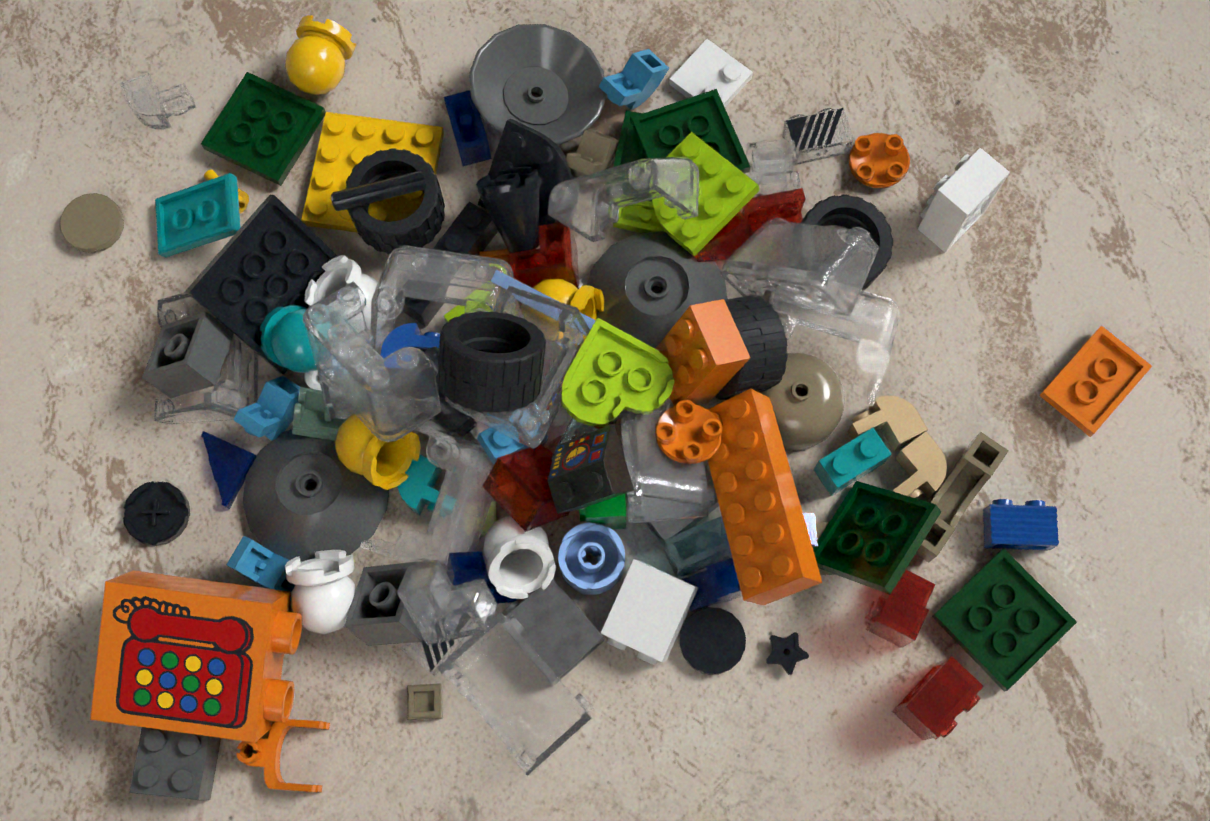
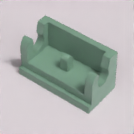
[292,387,365,441]

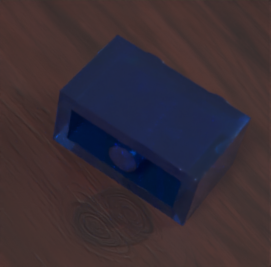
[444,90,492,166]

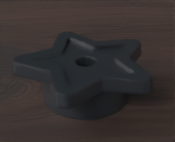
[766,632,809,675]

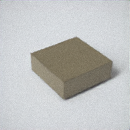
[407,683,443,720]

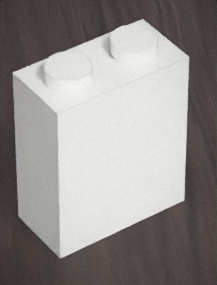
[601,559,699,665]

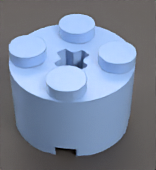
[558,522,625,595]

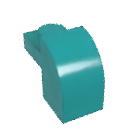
[398,454,460,518]

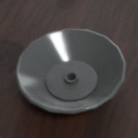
[469,24,607,146]
[587,231,728,348]
[242,429,389,562]

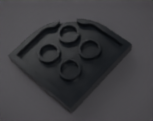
[477,119,576,243]

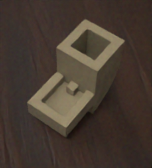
[565,129,619,187]

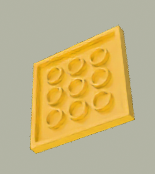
[301,112,444,233]

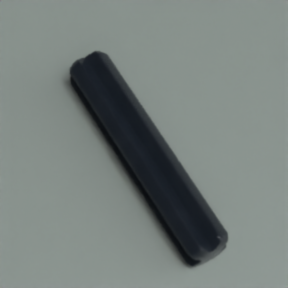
[331,171,426,211]

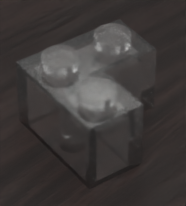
[397,559,497,645]

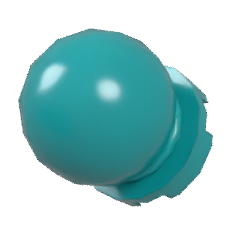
[260,305,336,373]

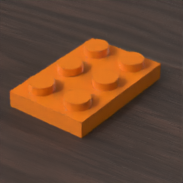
[1039,325,1152,437]

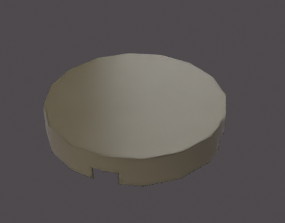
[60,193,124,253]

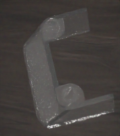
[370,245,513,349]
[768,270,900,406]
[360,419,503,573]

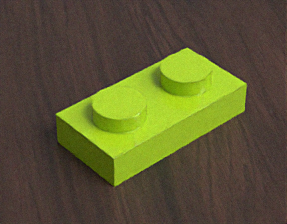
[613,195,665,233]

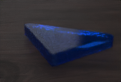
[201,431,257,509]

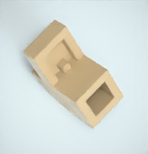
[847,396,928,452]
[892,431,947,498]

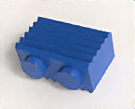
[983,499,1059,551]

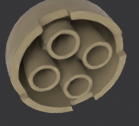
[759,353,845,451]

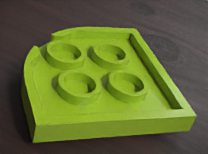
[652,132,760,256]

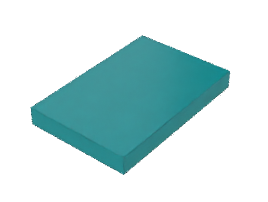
[155,173,241,258]

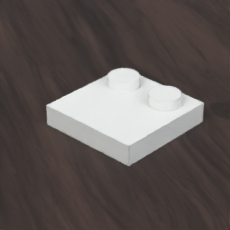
[669,39,753,107]

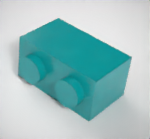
[814,428,892,496]

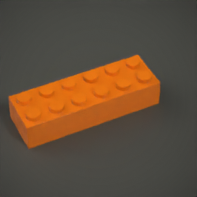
[707,389,822,606]

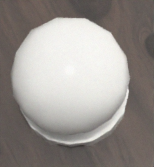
[305,255,387,335]
[483,515,556,599]
[285,550,356,634]

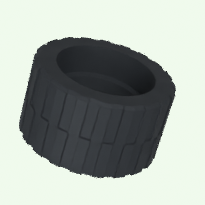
[344,148,445,255]
[789,194,893,300]
[715,295,788,400]
[437,311,546,413]

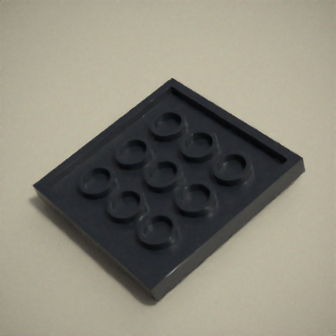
[185,194,338,375]

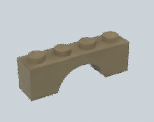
[916,432,1009,563]

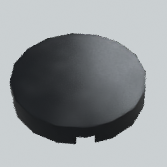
[123,481,190,546]
[679,607,746,675]

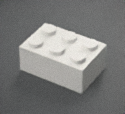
[918,148,1010,253]

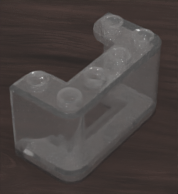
[303,281,442,442]

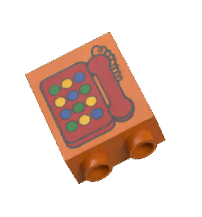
[90,570,302,743]

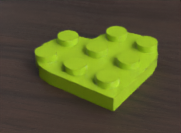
[561,318,675,427]

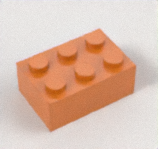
[655,299,751,406]

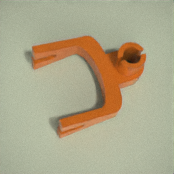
[236,719,330,792]

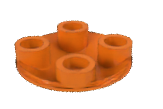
[849,133,910,188]
[655,400,723,464]

